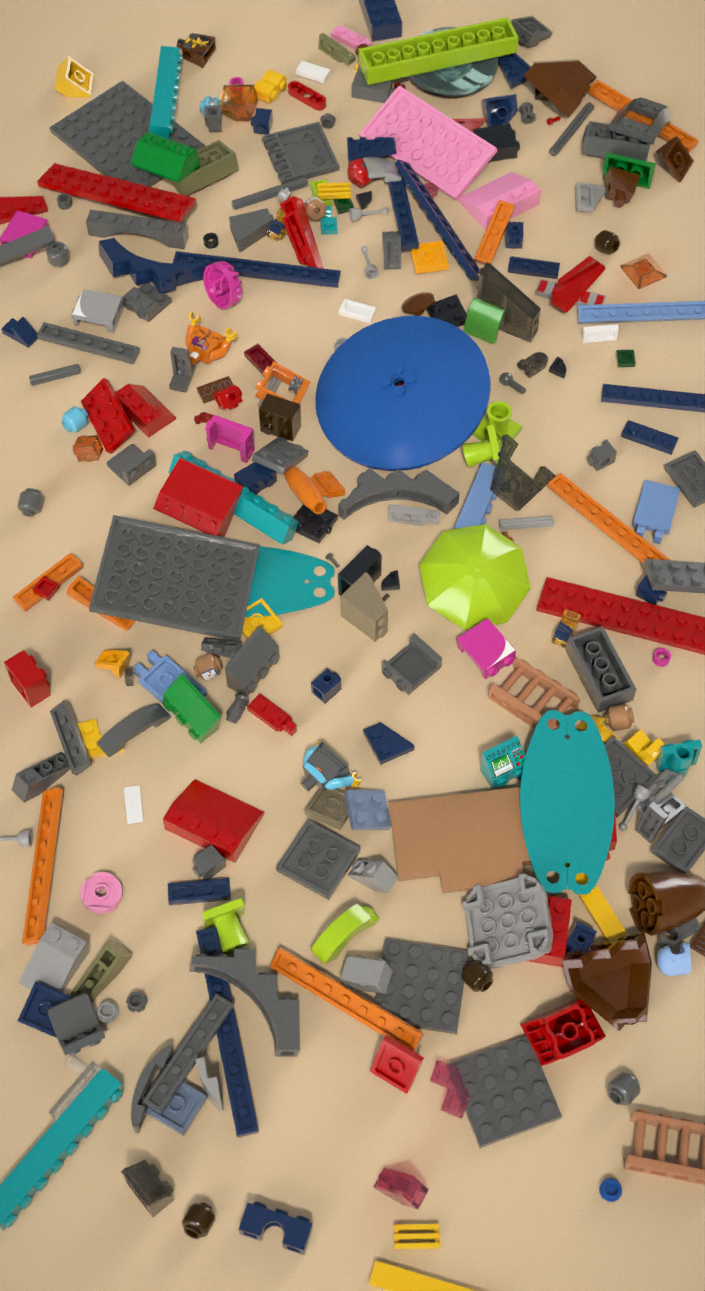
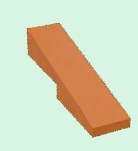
[66,576,136,631]

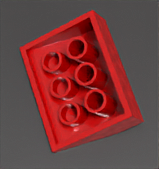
[153,458,244,537]
[163,779,265,863]

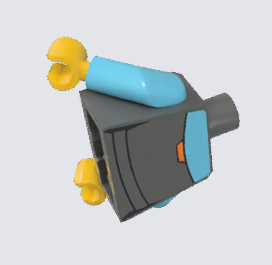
[300,741,362,792]

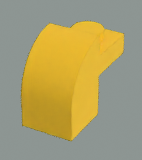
[623,729,664,766]

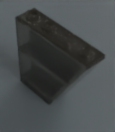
[475,262,541,343]

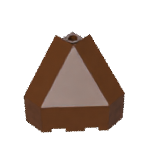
[523,59,597,118]
[562,933,652,1031]

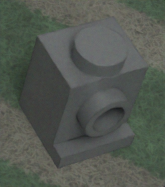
[204,106,222,132]
[587,439,617,471]

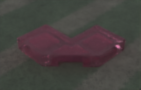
[430,1060,470,1118]

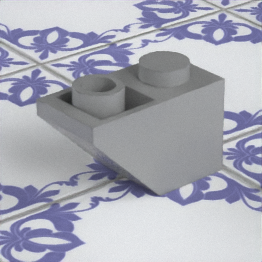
[348,859,398,893]

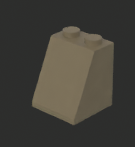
[341,572,388,642]

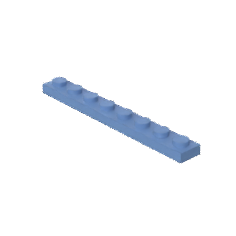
[577,301,705,324]

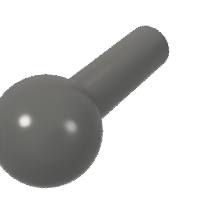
[499,372,526,394]

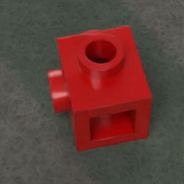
[213,384,242,410]

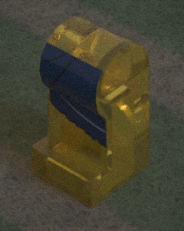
[267,208,287,242]
[552,609,581,648]

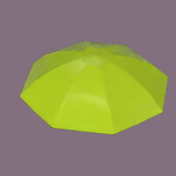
[419,524,531,630]

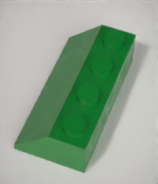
[130,132,200,183]

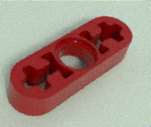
[288,81,326,111]

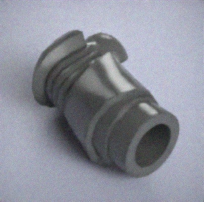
[226,694,249,724]

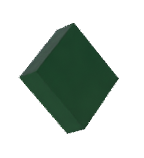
[334,198,354,215]
[616,349,636,368]

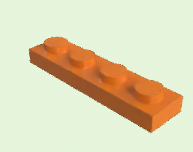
[474,200,515,266]
[13,553,83,612]

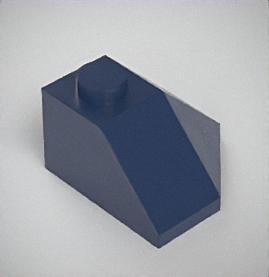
[481,94,518,127]

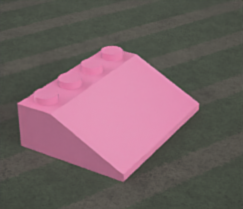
[458,172,541,230]

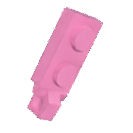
[331,25,372,50]

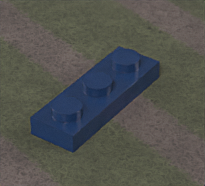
[621,420,679,455]

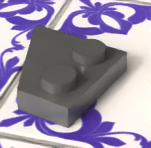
[201,637,242,659]

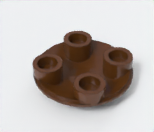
[402,292,435,316]

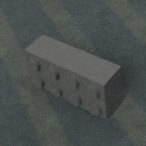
[566,626,636,713]

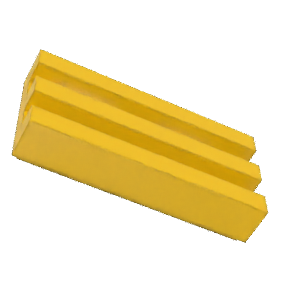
[318,182,351,199]
[394,1224,440,1250]

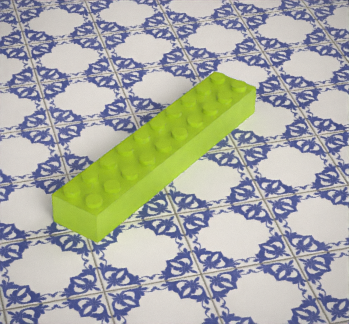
[359,17,518,85]

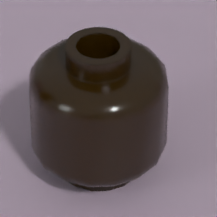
[595,230,620,255]
[462,960,493,992]
[182,1202,216,1239]

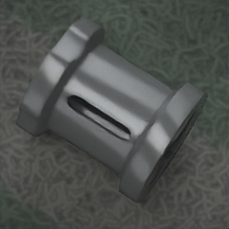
[519,102,536,124]

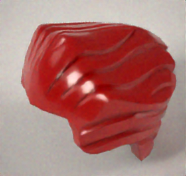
[347,159,372,188]

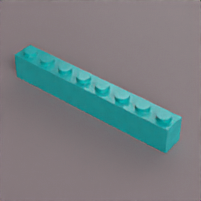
[150,46,182,139]
[168,450,299,545]
[0,1068,124,1231]

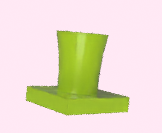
[472,401,522,449]
[463,424,509,470]
[202,898,250,954]

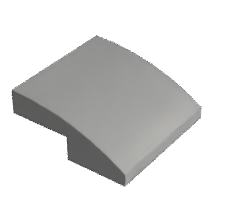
[363,157,401,182]
[195,1057,223,1112]

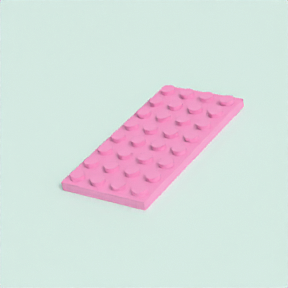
[359,86,497,201]

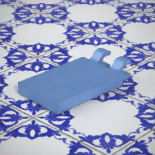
[632,480,681,544]
[133,650,207,715]

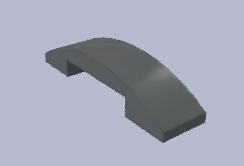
[97,704,171,757]
[131,1045,174,1134]

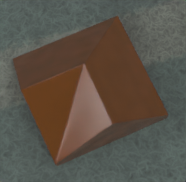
[656,136,694,182]

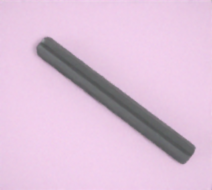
[549,102,594,156]
[231,177,308,210]

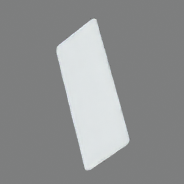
[124,785,143,824]

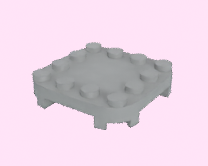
[463,874,553,969]

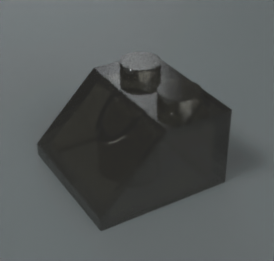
[121,1160,174,1218]

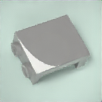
[71,289,124,333]

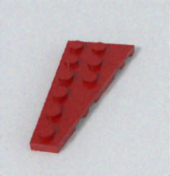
[0,196,48,225]

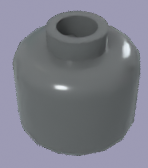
[46,242,69,267]
[18,488,43,517]
[607,1072,641,1106]

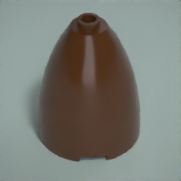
[627,871,705,936]

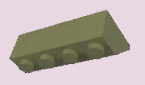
[171,140,239,196]

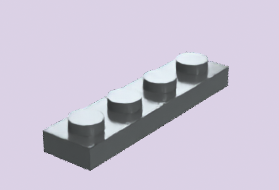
[50,700,92,776]

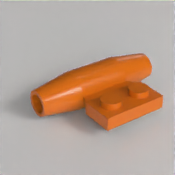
[283,466,345,514]

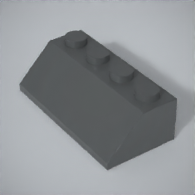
[582,121,650,161]

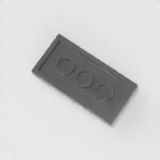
[643,559,705,593]

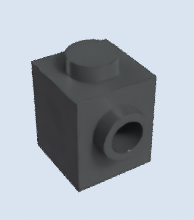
[192,844,226,880]

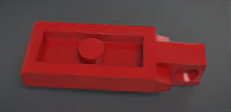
[247,694,297,736]

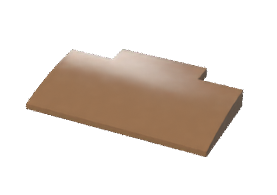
[389,787,532,894]

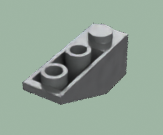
[11,752,70,803]

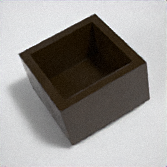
[259,393,301,442]

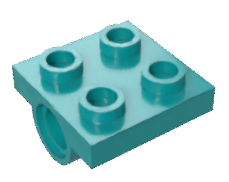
[656,739,702,778]

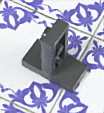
[382,231,401,269]
[169,347,197,393]
[635,793,686,843]

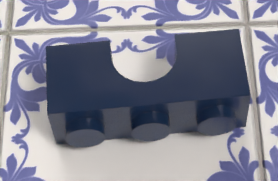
[239,1202,313,1255]

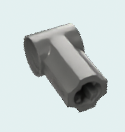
[658,918,701,949]

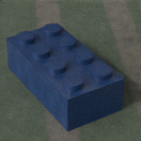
[359,0,402,42]

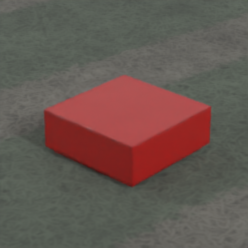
[32,576,59,601]

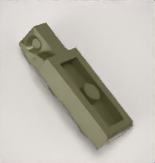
[318,33,356,65]

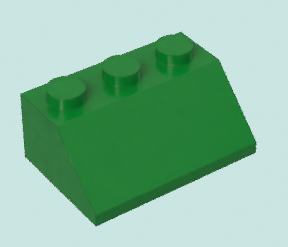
[602,153,656,189]
[162,673,221,743]

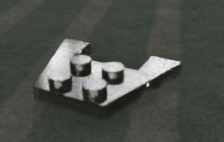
[490,434,556,511]

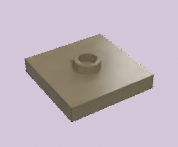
[304,788,349,830]

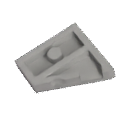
[575,182,606,213]

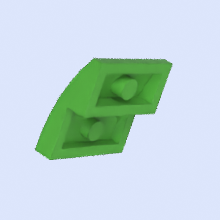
[463,298,505,344]

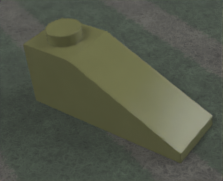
[70,943,132,1002]

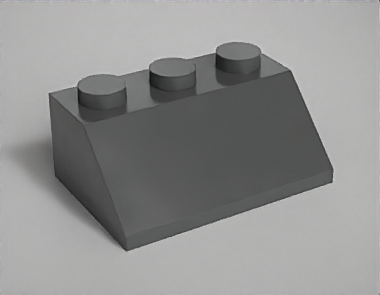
[225,626,280,696]

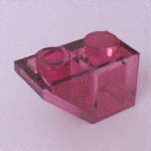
[373,1167,429,1209]

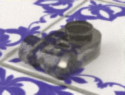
[517,352,548,378]

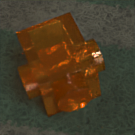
[73,435,103,462]

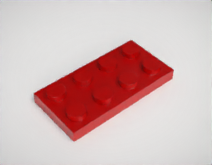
[80,378,135,454]

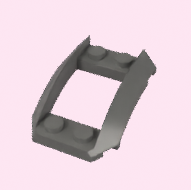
[608,97,671,145]

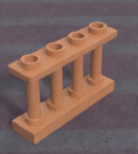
[488,657,580,730]
[624,1109,705,1185]

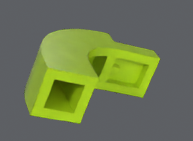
[311,904,380,965]

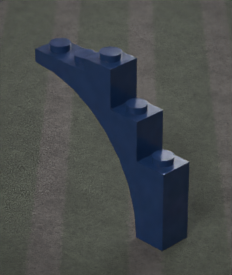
[99,238,205,293]

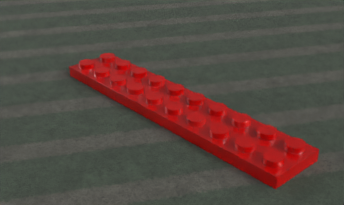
[37,163,196,222]
[537,577,705,655]

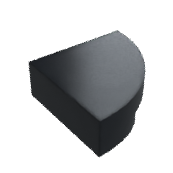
[356,191,372,210]
[549,356,567,379]
[381,570,400,591]

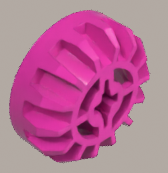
[203,261,243,309]

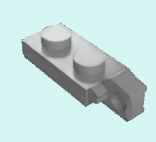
[388,504,440,526]
[637,769,683,815]

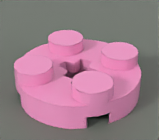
[80,872,123,914]

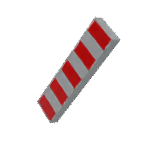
[535,279,606,306]

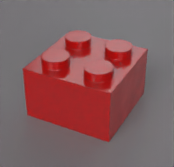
[4,650,51,708]

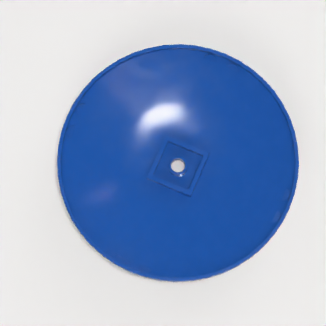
[315,316,491,471]

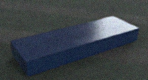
[508,256,560,279]
[168,878,231,906]

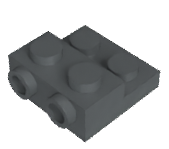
[511,16,553,47]
[123,283,172,322]

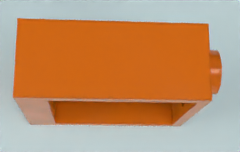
[255,361,311,403]

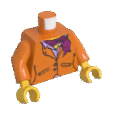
[185,312,238,364]

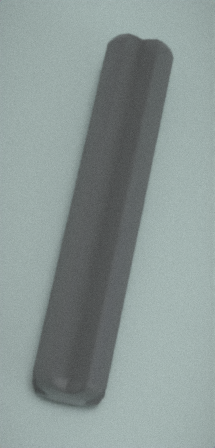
[29,364,81,386]

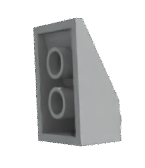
[19,923,90,992]

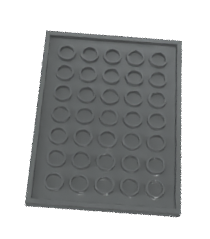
[49,80,205,187]
[89,515,260,642]

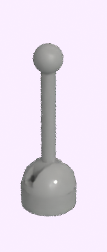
[349,207,389,222]
[361,246,379,279]
[619,784,652,831]
[0,830,33,847]

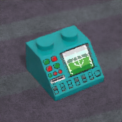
[480,736,526,789]

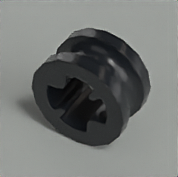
[203,233,219,249]

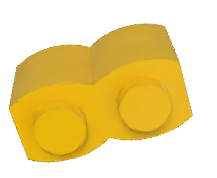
[253,69,287,104]

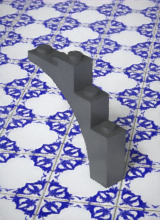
[338,468,460,520]
[189,947,300,1057]

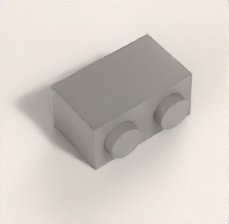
[340,955,393,994]

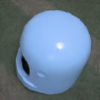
[657,942,691,976]

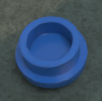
[599,1179,622,1202]

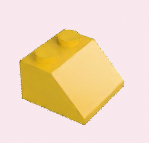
[54,56,94,97]

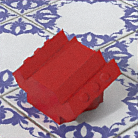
[521,998,606,1066]

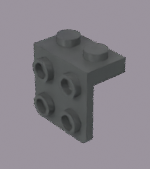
[107,444,156,486]
[47,993,106,1055]

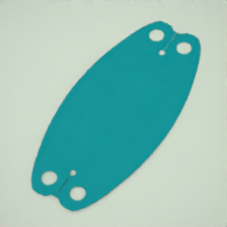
[245,546,335,617]
[520,710,615,895]

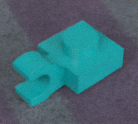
[320,206,338,235]

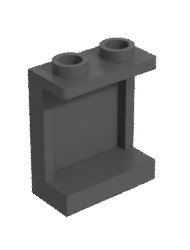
[382,634,442,695]

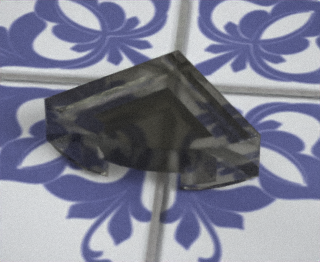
[125,667,134,686]

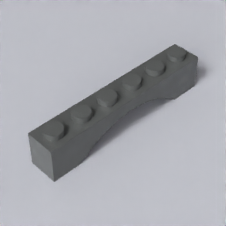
[86,209,189,250]

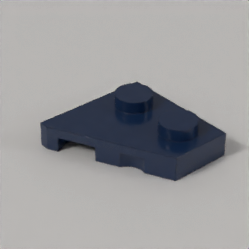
[363,722,415,765]

